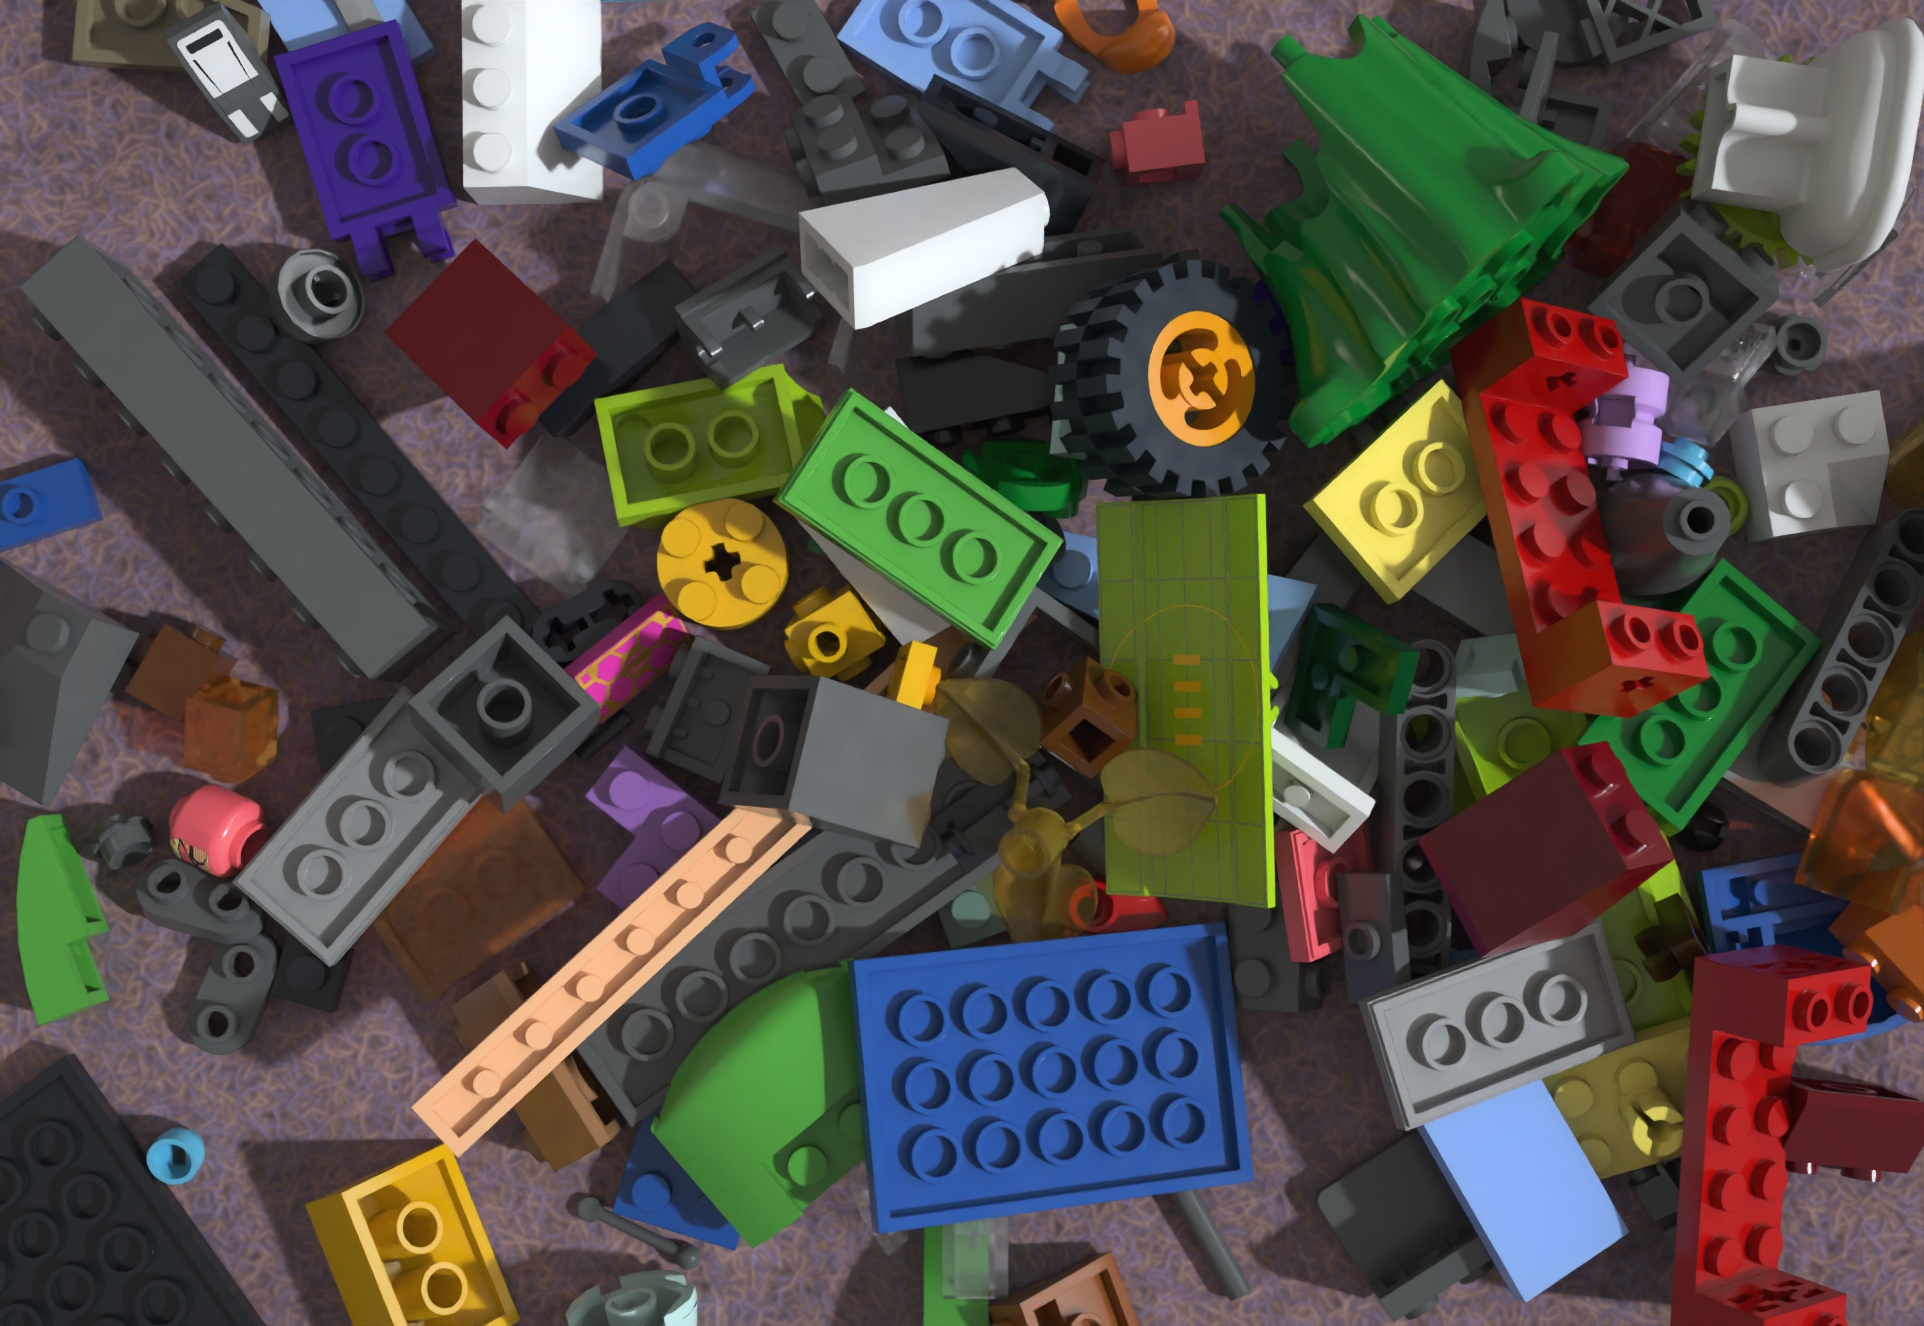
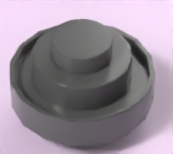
[268,248,365,345]

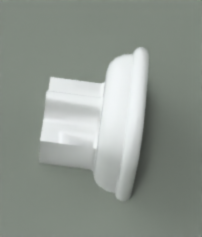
[1691,18,1924,273]

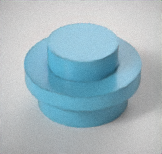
[1652,437,1715,486]

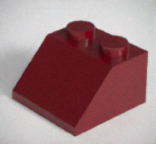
[1783,1076,1924,1182]

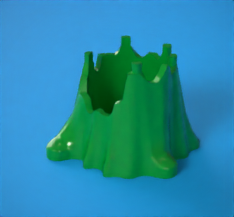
[1219,14,1630,448]

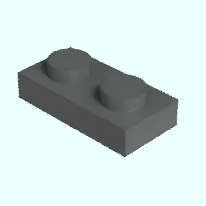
[749,0,866,107]

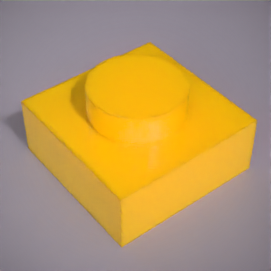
[885,640,941,710]

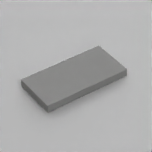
[232,685,483,967]
[1358,917,1637,1131]

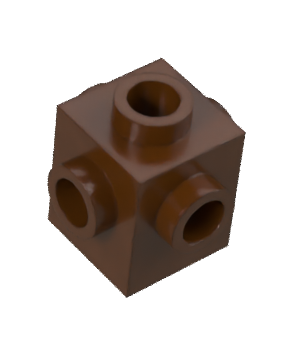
[1039,656,1138,779]

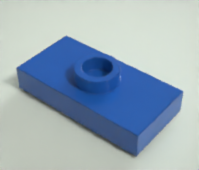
[0,458,103,553]

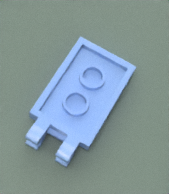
[836,0,1090,134]

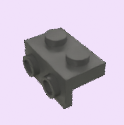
[642,634,773,784]
[1228,880,1331,1013]

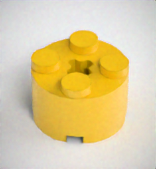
[657,498,792,631]

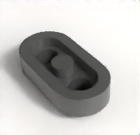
[136,859,268,945]
[188,931,282,1055]

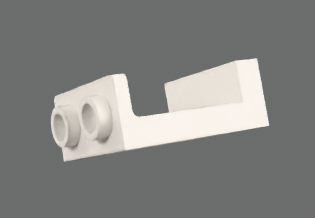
[1270,665,1409,854]

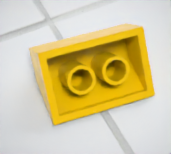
[305,1143,520,1326]

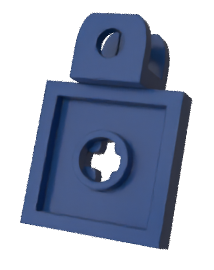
[553,22,755,181]

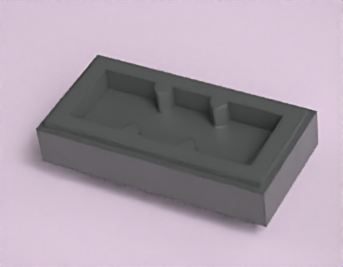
[1336,871,1412,1005]

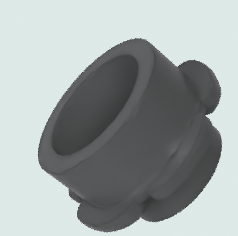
[1762,314,1827,377]
[92,812,157,870]

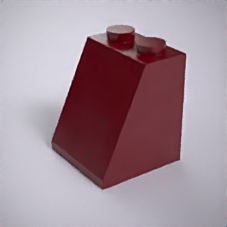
[384,238,598,449]
[1418,741,1675,959]

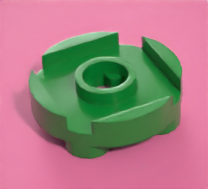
[961,438,1089,519]

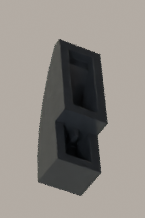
[538,260,698,437]

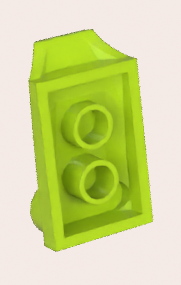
[594,363,826,529]

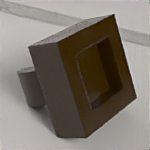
[1634,892,1712,983]

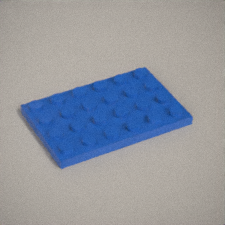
[847,922,1254,1234]

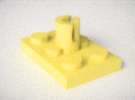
[1302,378,1487,605]
[1541,1016,1691,1180]

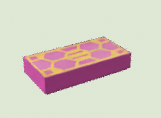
[563,593,693,725]

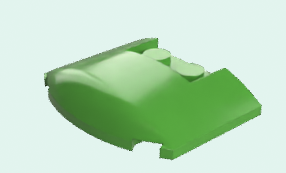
[650,958,865,1249]

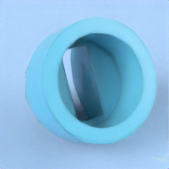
[147,1127,206,1185]

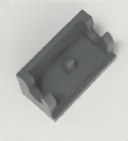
[674,244,825,391]

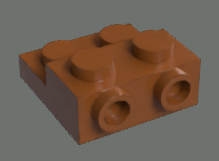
[988,1251,1139,1326]

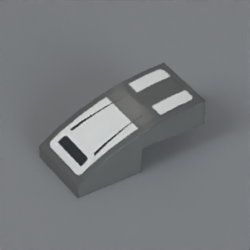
[163,1,293,145]

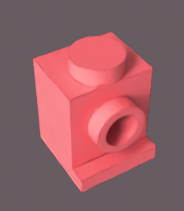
[1108,100,1206,187]

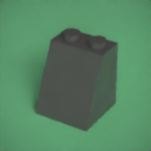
[718,675,950,849]

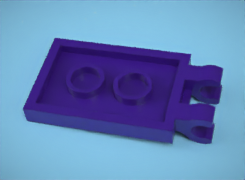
[274,19,458,282]

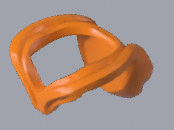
[1053,0,1175,75]

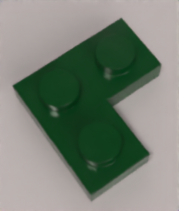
[1283,603,1421,750]

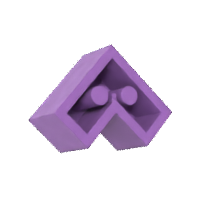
[585,745,725,910]

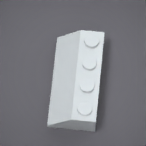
[462,0,604,205]

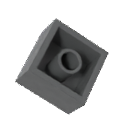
[407,615,600,816]

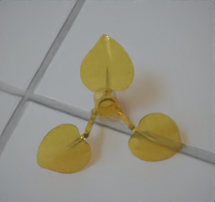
[935,678,1218,943]

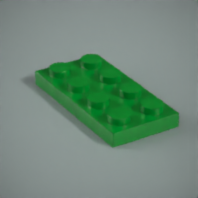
[1568,558,1823,837]

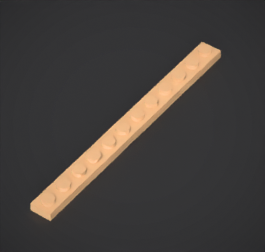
[411,613,1038,1158]

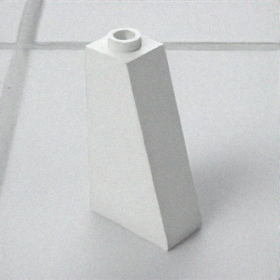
[799,167,1050,330]

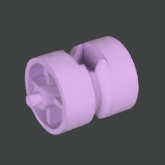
[1577,354,1670,482]

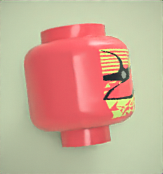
[169,784,270,878]

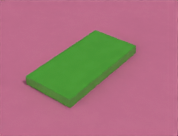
[773,388,1064,650]

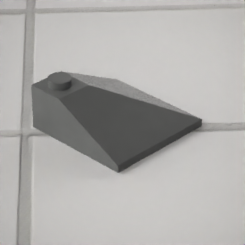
[0,557,140,807]

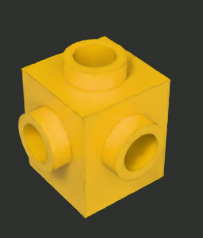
[784,583,890,682]

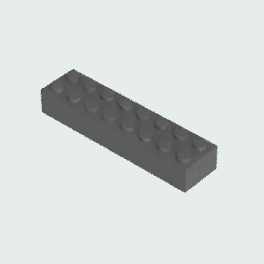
[19,235,457,683]

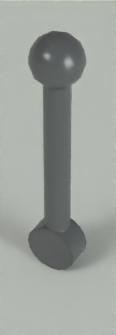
[577,1195,701,1270]

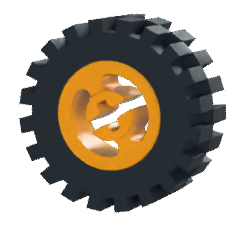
[1048,260,1296,501]

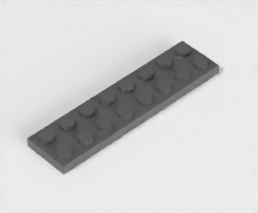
[576,717,1060,1127]

